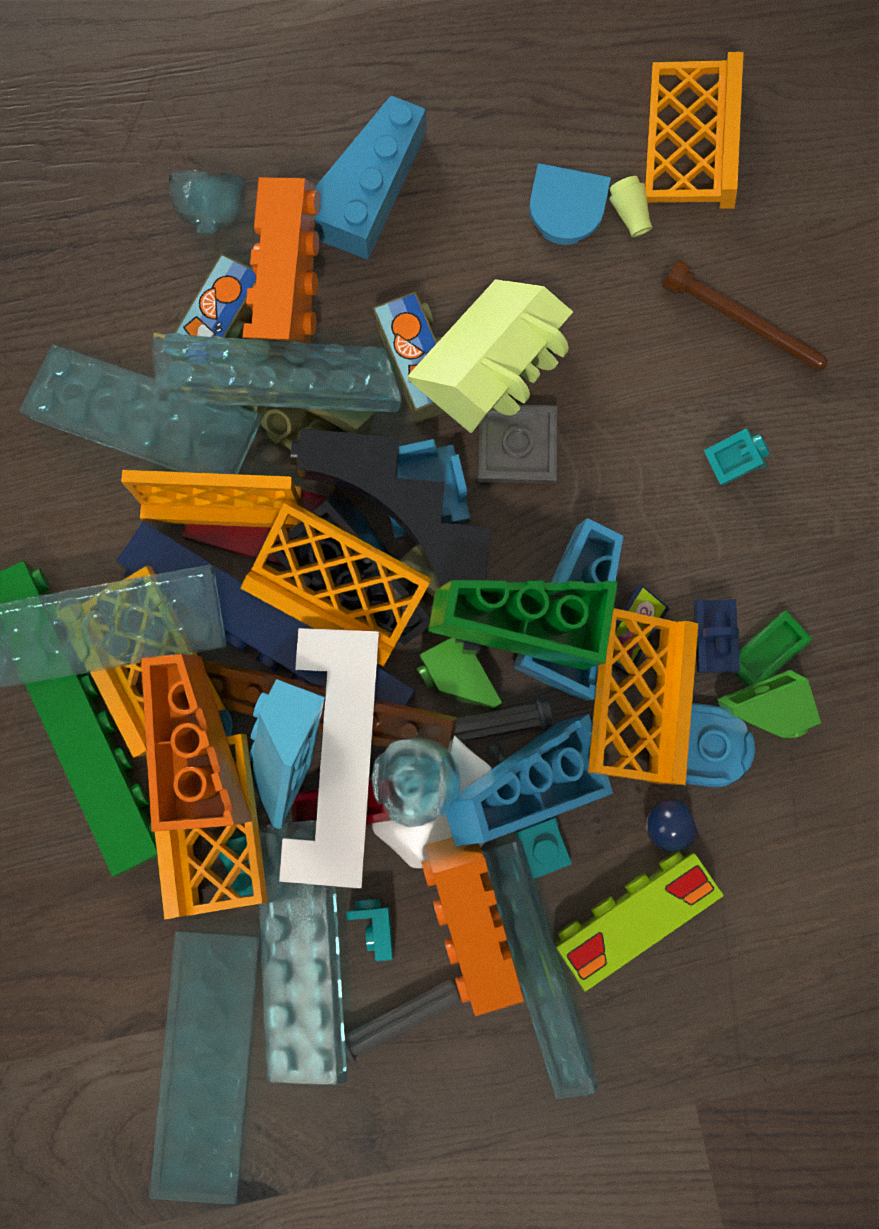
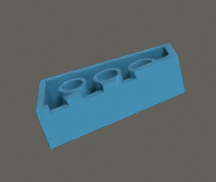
[314,96,426,260]
[512,518,623,701]
[443,714,613,847]

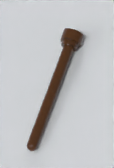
[662,259,827,370]

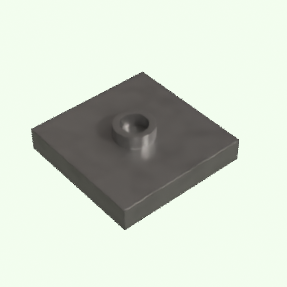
[478,405,557,484]

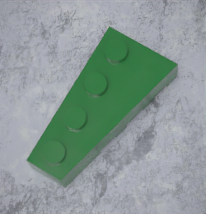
[428,580,618,670]

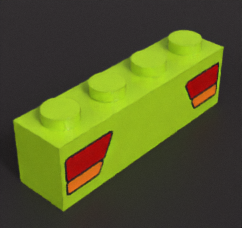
[553,851,724,992]

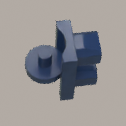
[693,599,740,673]

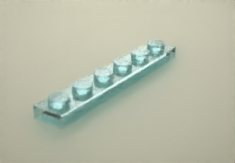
[482,840,599,1099]

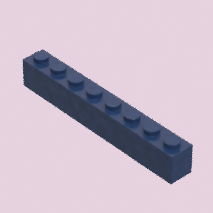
[116,521,415,706]

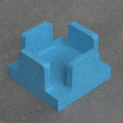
[390,439,471,538]

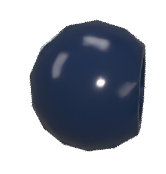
[646,800,698,852]

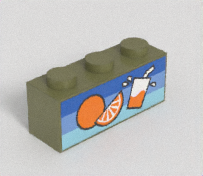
[164,253,256,384]
[372,291,445,423]

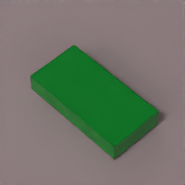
[735,610,813,687]

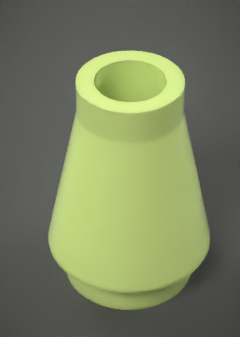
[609,176,653,237]

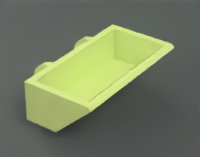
[407,279,573,433]

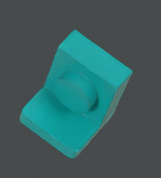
[704,428,771,486]
[515,817,572,879]
[346,898,394,961]

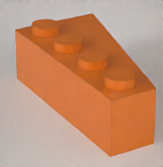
[242,177,321,344]
[141,654,252,832]
[421,837,524,1017]

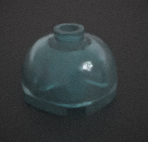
[169,171,245,234]
[371,737,461,827]

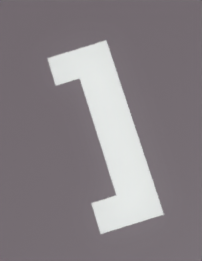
[279,628,379,888]

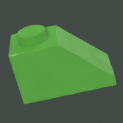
[417,637,502,710]
[717,670,821,738]

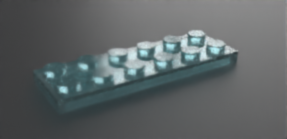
[151,333,402,412]
[19,344,262,474]
[0,564,227,689]
[258,820,347,1085]
[149,930,261,1205]

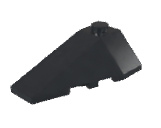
[272,487,431,645]

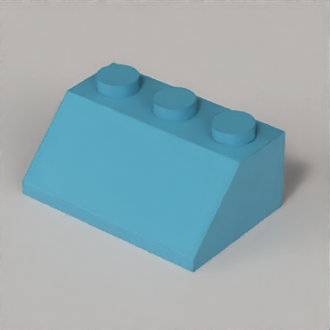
[249,679,325,830]

